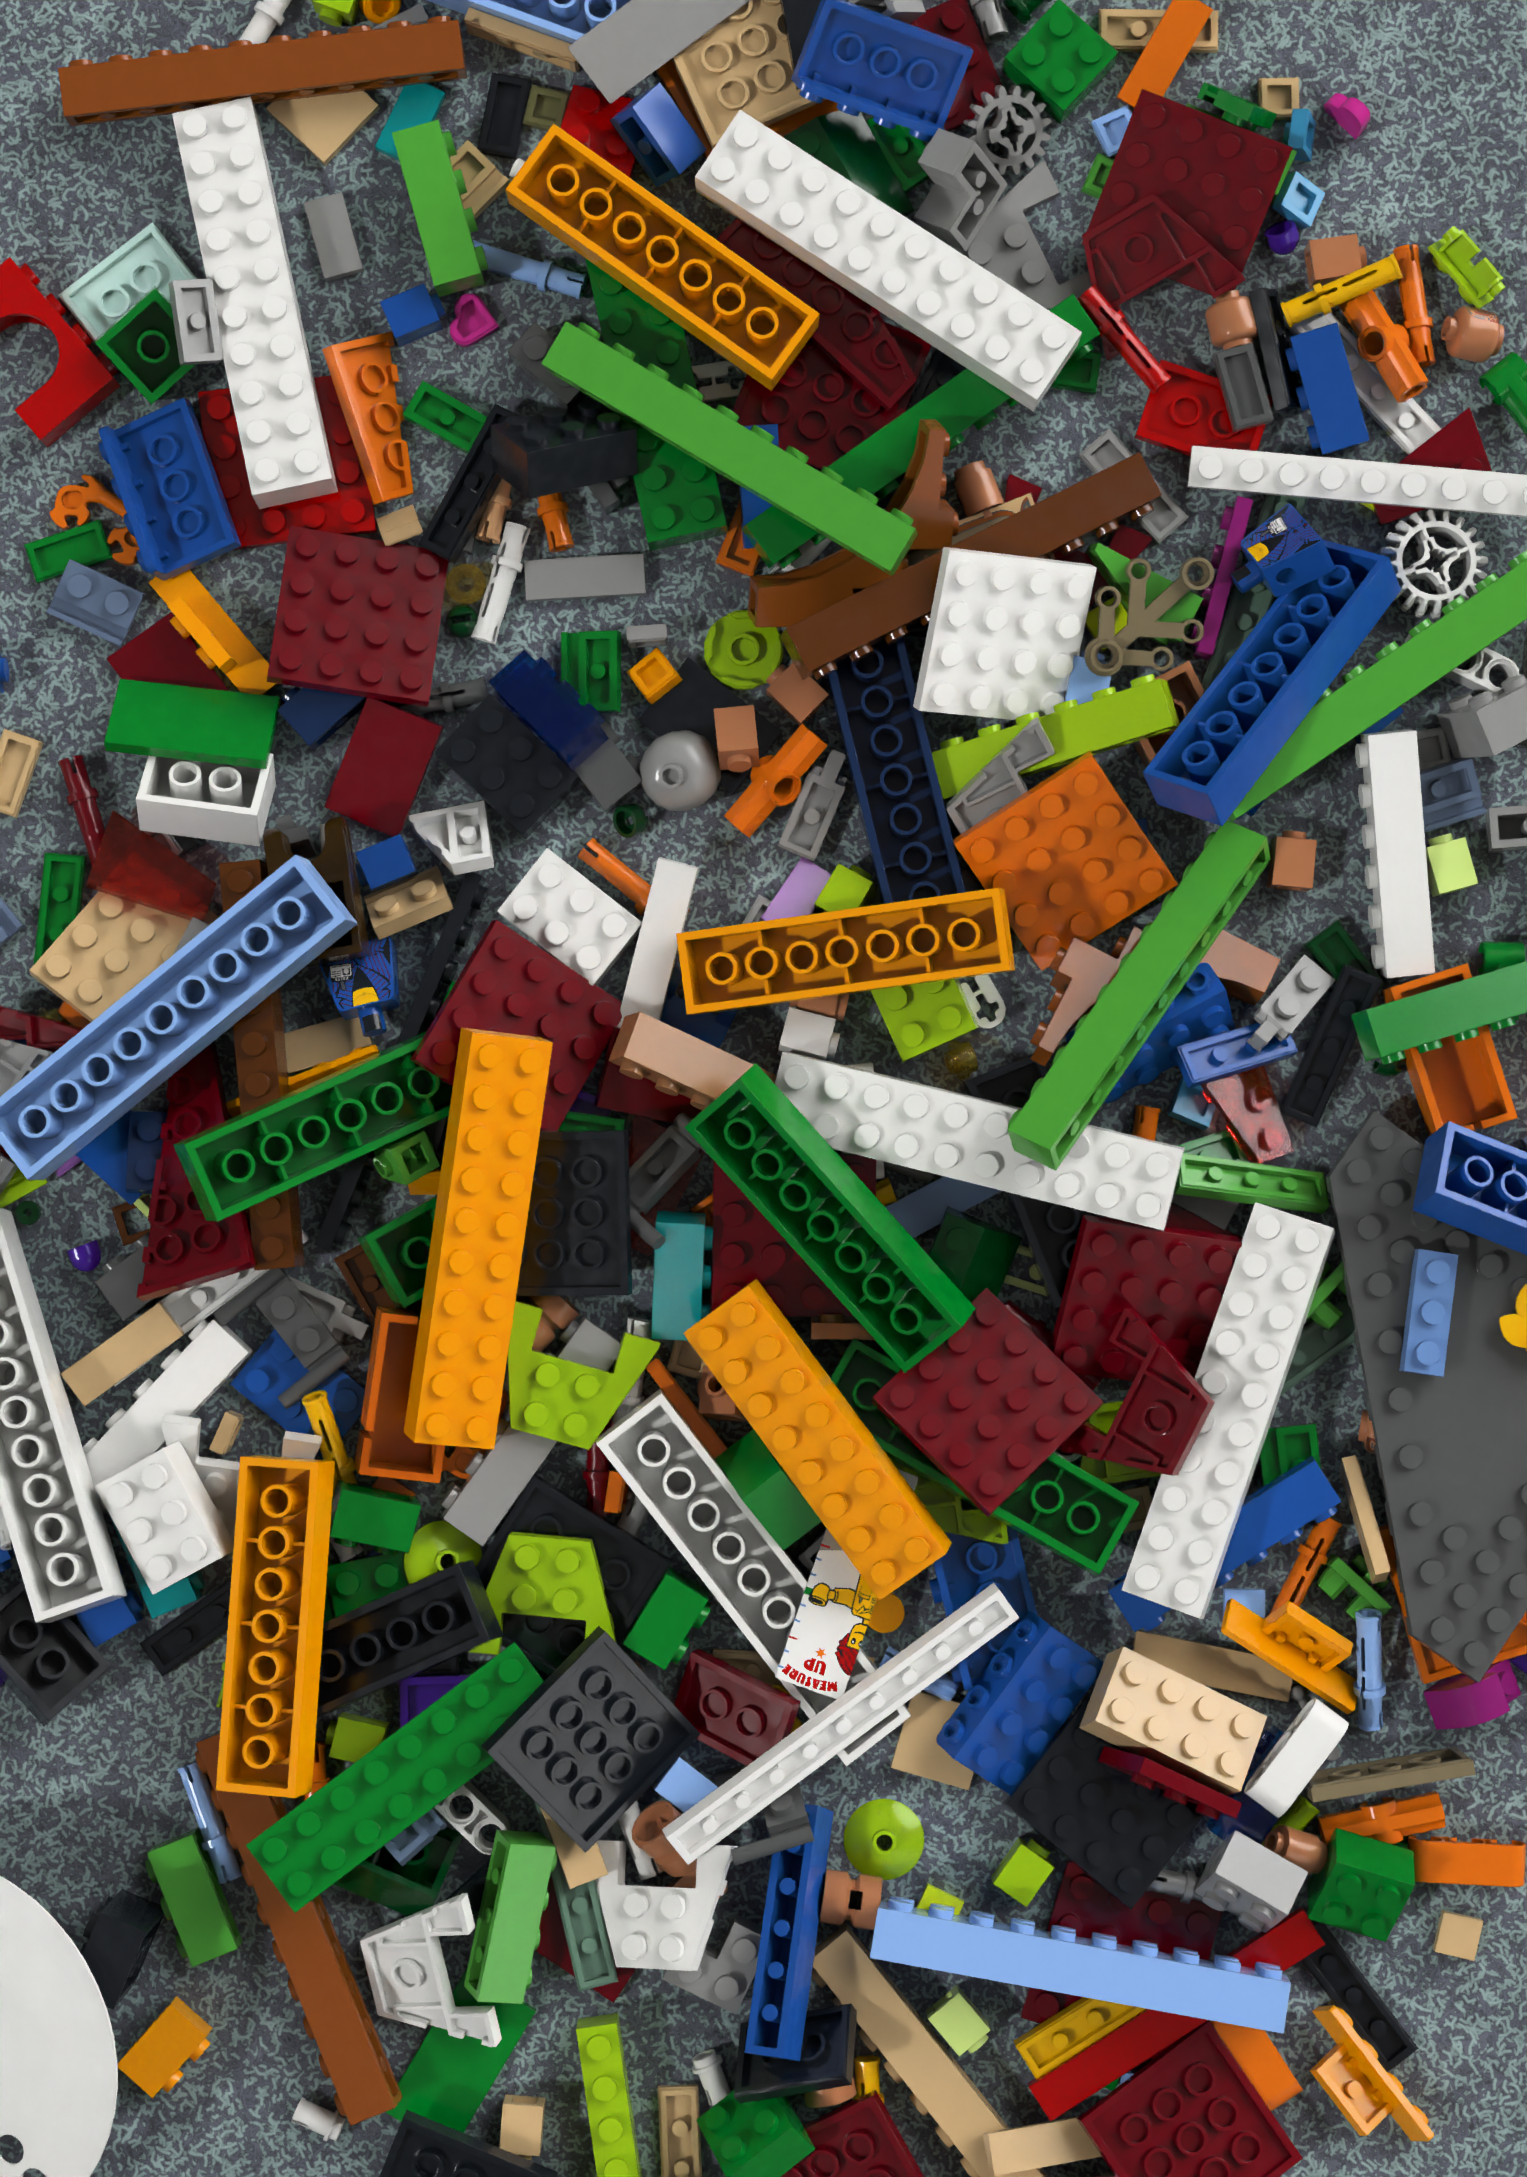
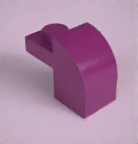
[1423,1659,1521,1729]

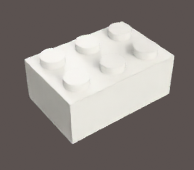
[136,753,276,846]
[497,848,642,986]
[95,1441,234,1595]

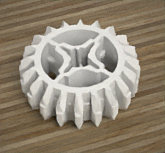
[1379,509,1488,619]

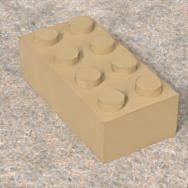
[1079,1646,1268,1796]

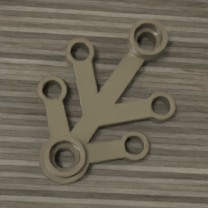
[1084,557,1214,676]

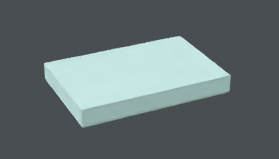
[58,222,197,359]

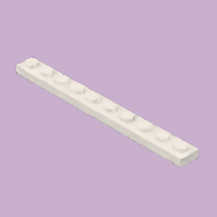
[1187,446,1527,517]
[662,1583,1019,1865]

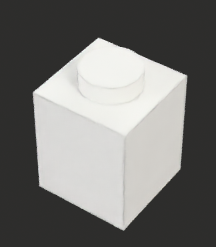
[777,1007,841,1060]

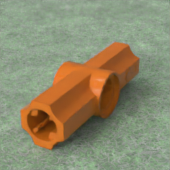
[1338,290,1429,403]
[724,723,828,838]
[1317,1791,1446,1846]

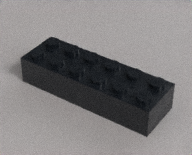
[963,1055,1107,1308]
[317,1560,504,1718]

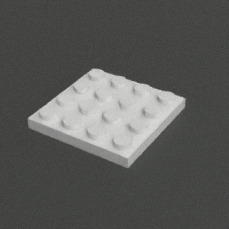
[913,547,1097,720]

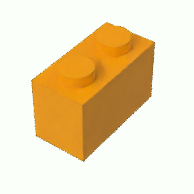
[118,1996,212,2098]

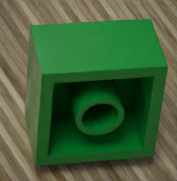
[1002,0,1118,124]
[95,286,196,405]
[357,1197,437,1309]
[715,1429,822,1551]
[623,1566,711,1670]
[1307,1828,1415,1942]
[696,2089,815,2177]

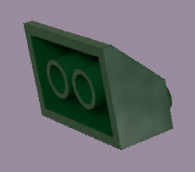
[783,110,915,216]
[928,1206,1022,1302]
[334,1827,463,1916]

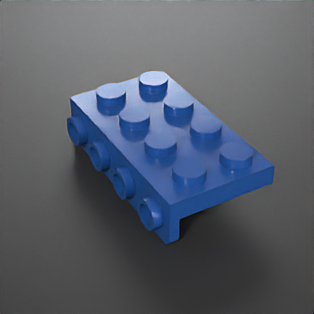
[791,0,974,142]
[98,397,241,581]
[1065,962,1235,1104]
[929,1526,1037,1691]
[936,1611,1104,1795]

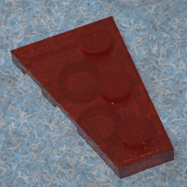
[1201,1066,1295,1164]

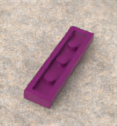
[1189,496,1253,660]

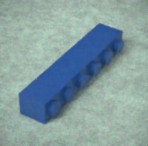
[1107,1456,1342,1632]
[744,1804,834,2061]

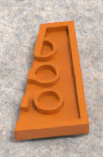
[322,331,414,505]

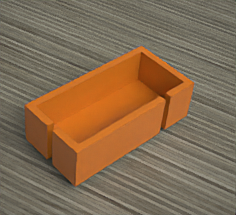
[1382,963,1518,1136]
[355,1306,445,1483]

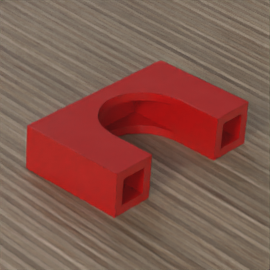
[0,257,120,448]

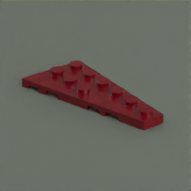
[716,218,917,412]
[136,1042,256,1302]

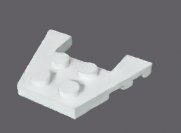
[161,1414,322,1539]
[595,1840,738,1971]
[360,1893,502,2047]

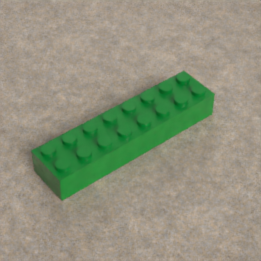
[585,258,727,551]
[173,1031,453,1222]
[684,1063,976,1373]
[831,1338,1140,1576]
[246,1642,544,1913]

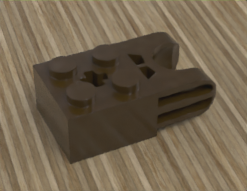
[263,816,370,967]

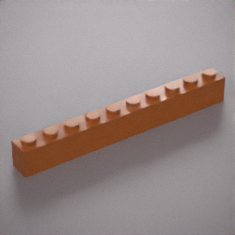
[58,16,467,126]
[195,1731,403,2126]

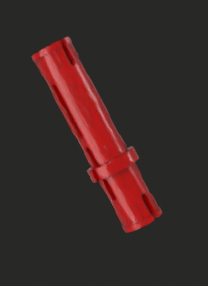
[1077,284,1172,395]

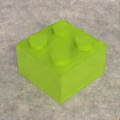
[871,979,980,1062]

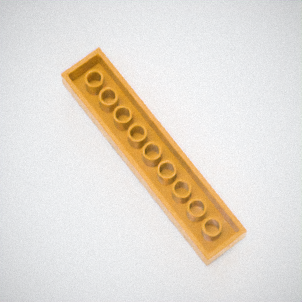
[404,1027,553,1450]

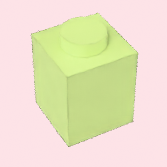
[1426,833,1478,897]
[926,1985,990,2057]

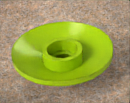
[403,1520,483,1584]
[844,1799,924,1880]

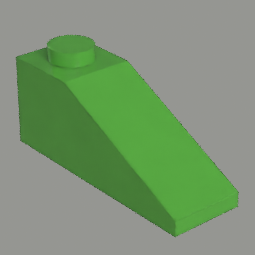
[1086,542,1203,646]

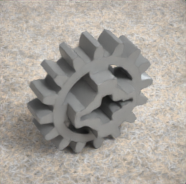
[964,85,1052,175]

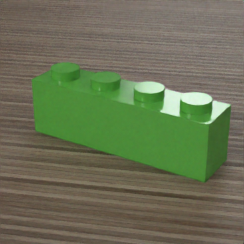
[392,120,489,297]
[464,1829,557,2004]

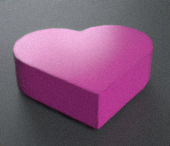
[1324,93,1371,140]
[450,293,499,347]

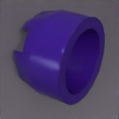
[1264,220,1299,255]
[66,1240,102,1272]

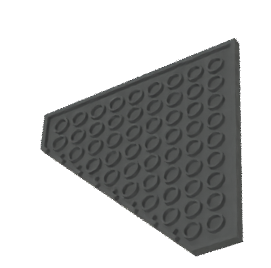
[1325,1110,1527,1682]

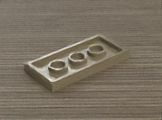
[1302,1747,1476,1803]

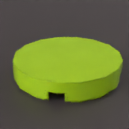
[704,610,783,690]

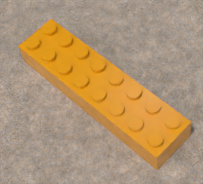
[505,123,820,391]
[676,888,1015,1015]
[683,1278,952,1600]
[216,1455,335,1798]

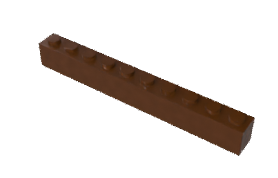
[780,452,1162,680]
[219,859,305,1270]

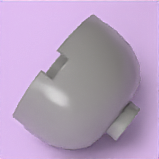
[640,730,721,811]

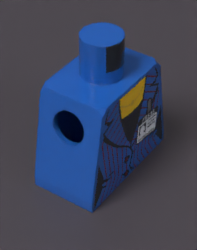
[1230,503,1336,597]
[319,936,400,1037]

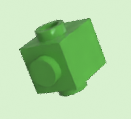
[373,1129,440,1186]

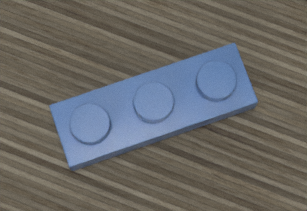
[1399,1249,1459,1377]

